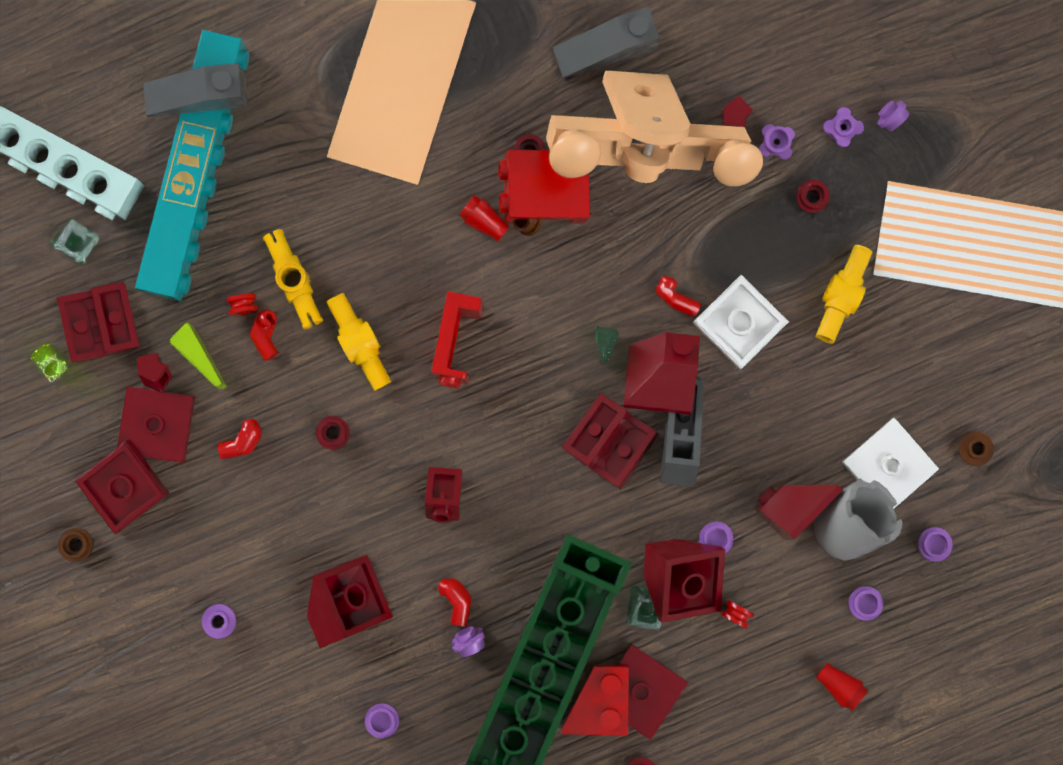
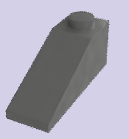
[553,7,660,79]
[143,63,248,117]
[660,379,704,487]

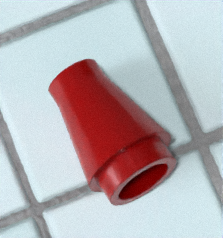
[458,195,509,242]
[816,662,869,712]

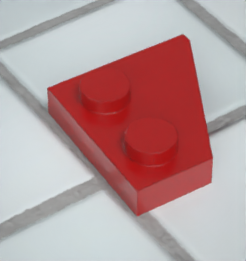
[562,664,629,736]

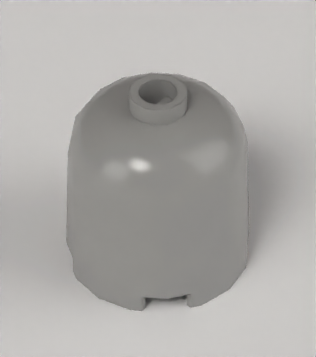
[813,479,902,561]

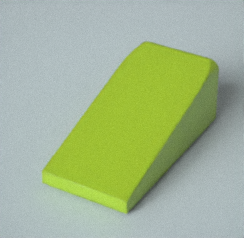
[169,322,227,390]

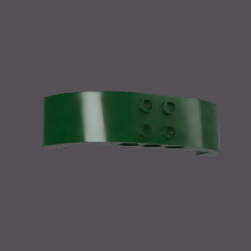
[465,534,632,765]

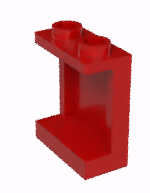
[498,150,590,224]
[431,291,483,389]

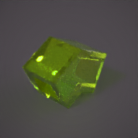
[30,343,68,382]

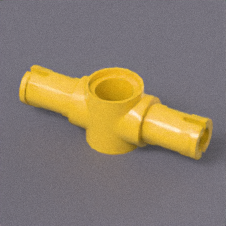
[263,229,323,329]
[815,245,873,344]
[327,293,392,391]

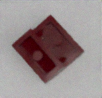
[56,282,139,364]
[562,393,659,490]

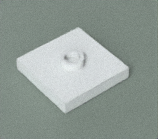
[693,275,789,370]
[842,418,939,509]

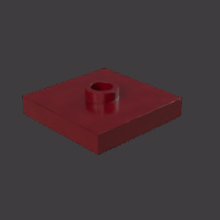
[117,387,195,463]
[75,440,170,535]
[618,644,688,740]

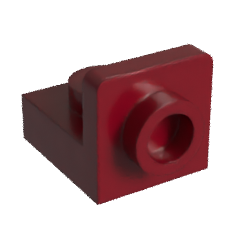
[425,467,463,523]

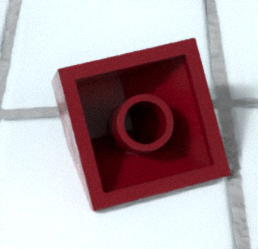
[623,332,700,415]
[755,485,843,540]
[643,539,726,623]
[307,555,393,648]

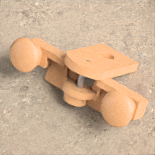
[546,70,763,186]

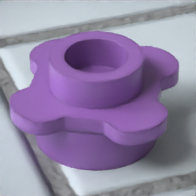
[823,107,864,147]
[759,124,795,160]
[451,626,485,657]

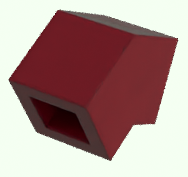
[721,95,753,128]
[137,353,173,393]

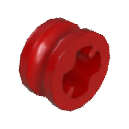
[226,293,259,316]
[720,600,755,629]

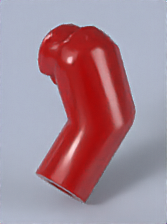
[655,276,701,317]
[250,310,279,362]
[218,419,262,459]
[438,578,472,627]

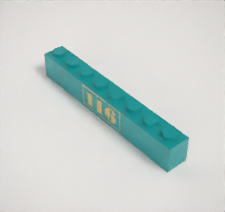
[135,30,249,302]

